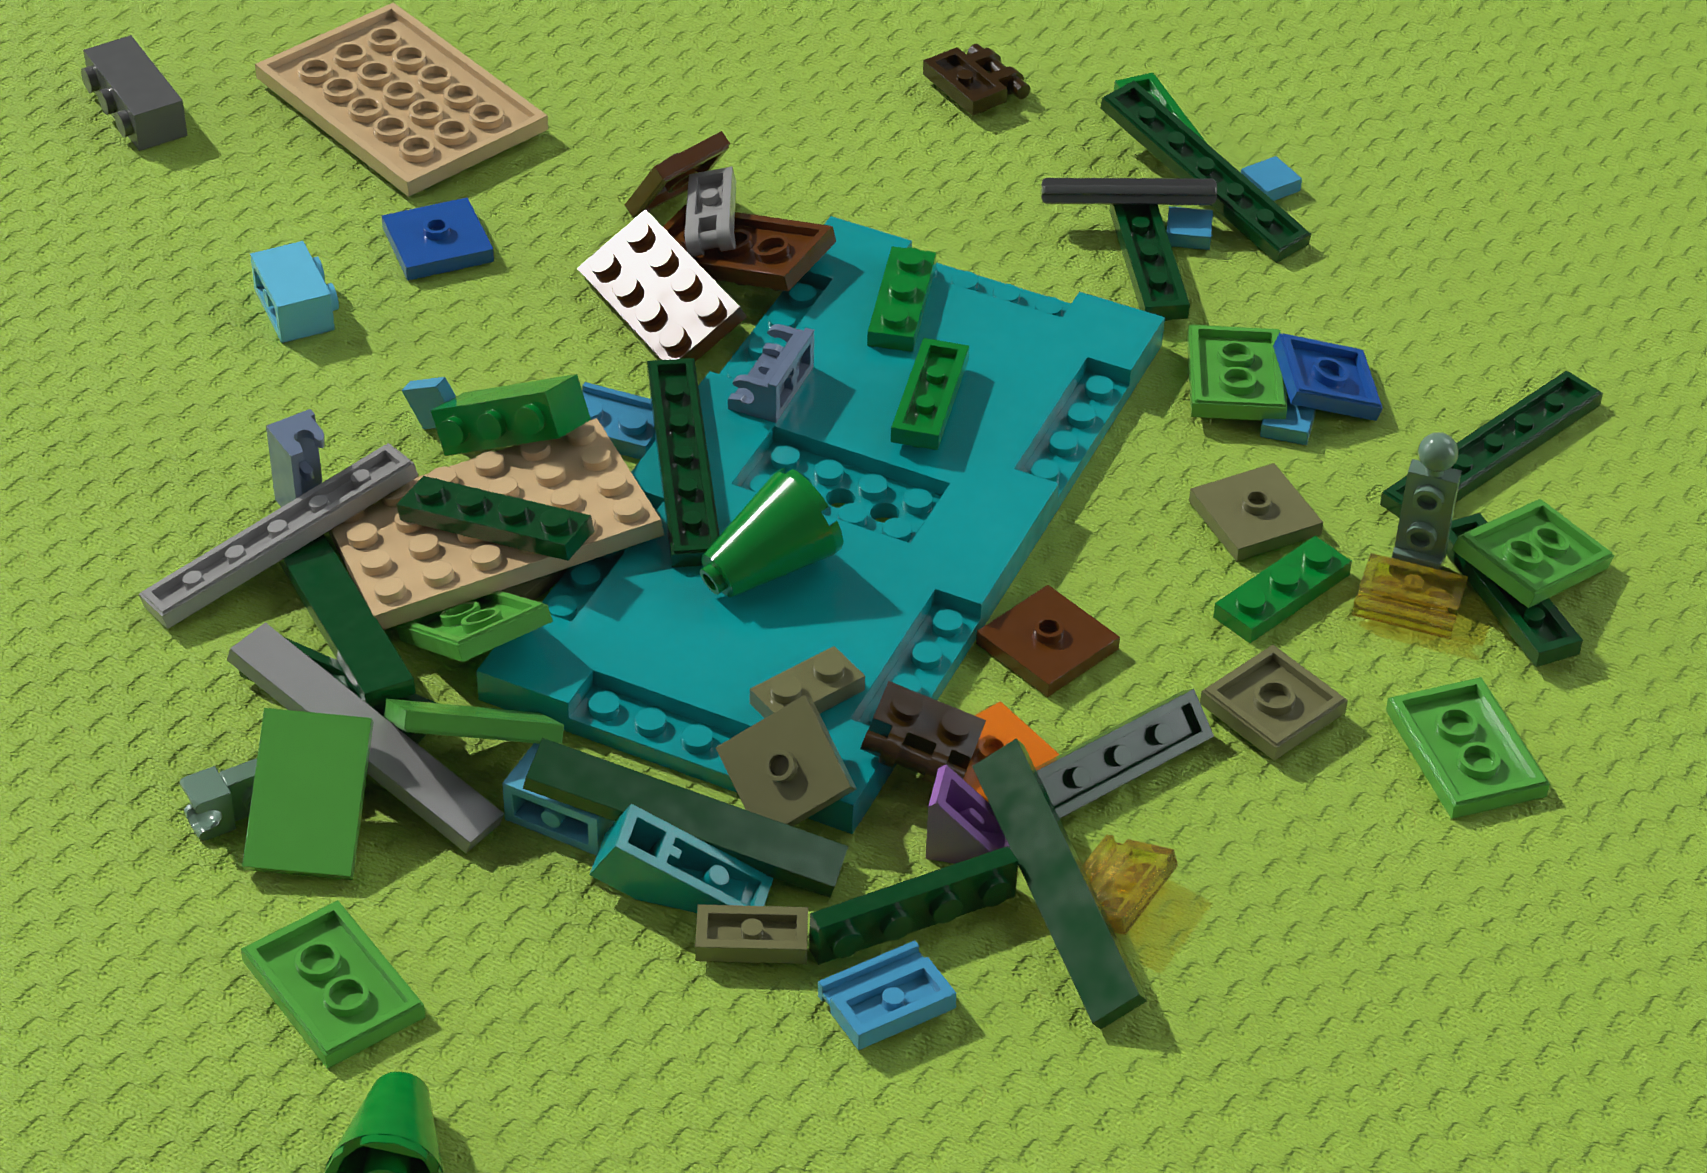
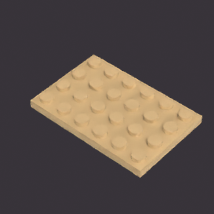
[255,2,548,197]
[328,418,664,630]

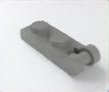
[685,166,736,257]

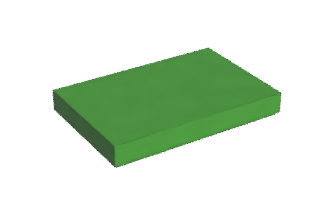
[1187,325,1287,420]
[1452,499,1615,608]
[396,590,553,662]
[1386,677,1550,819]
[384,699,564,744]
[242,708,374,880]
[241,900,425,1069]

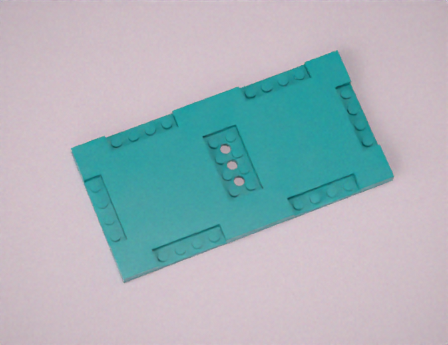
[476,216,1165,834]

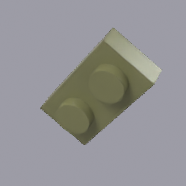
[750,646,865,718]
[695,905,808,964]

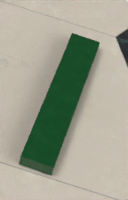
[1100,81,1311,263]
[647,358,720,568]
[1380,370,1603,518]
[279,534,416,707]
[523,738,848,898]
[972,738,1147,1030]

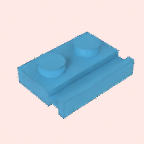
[582,382,656,460]
[818,940,956,1050]

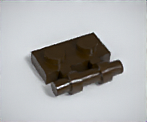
[923,44,1031,116]
[860,681,986,785]

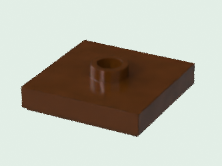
[625,131,731,217]
[976,585,1120,697]

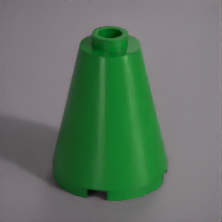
[700,467,844,597]
[325,1072,443,1173]

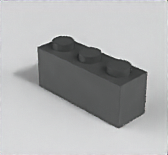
[81,35,187,151]

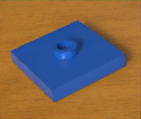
[382,198,494,280]
[1273,333,1383,421]

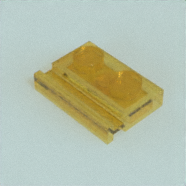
[1352,553,1468,639]
[1082,834,1178,935]

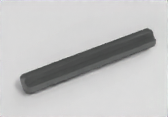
[1041,178,1217,205]

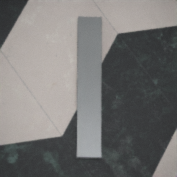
[139,443,418,629]
[227,622,504,853]

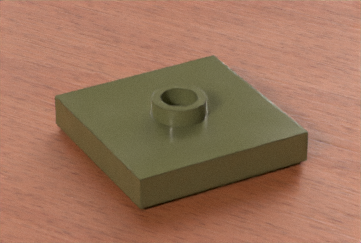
[1189,463,1323,562]
[1200,645,1348,761]
[715,695,857,826]

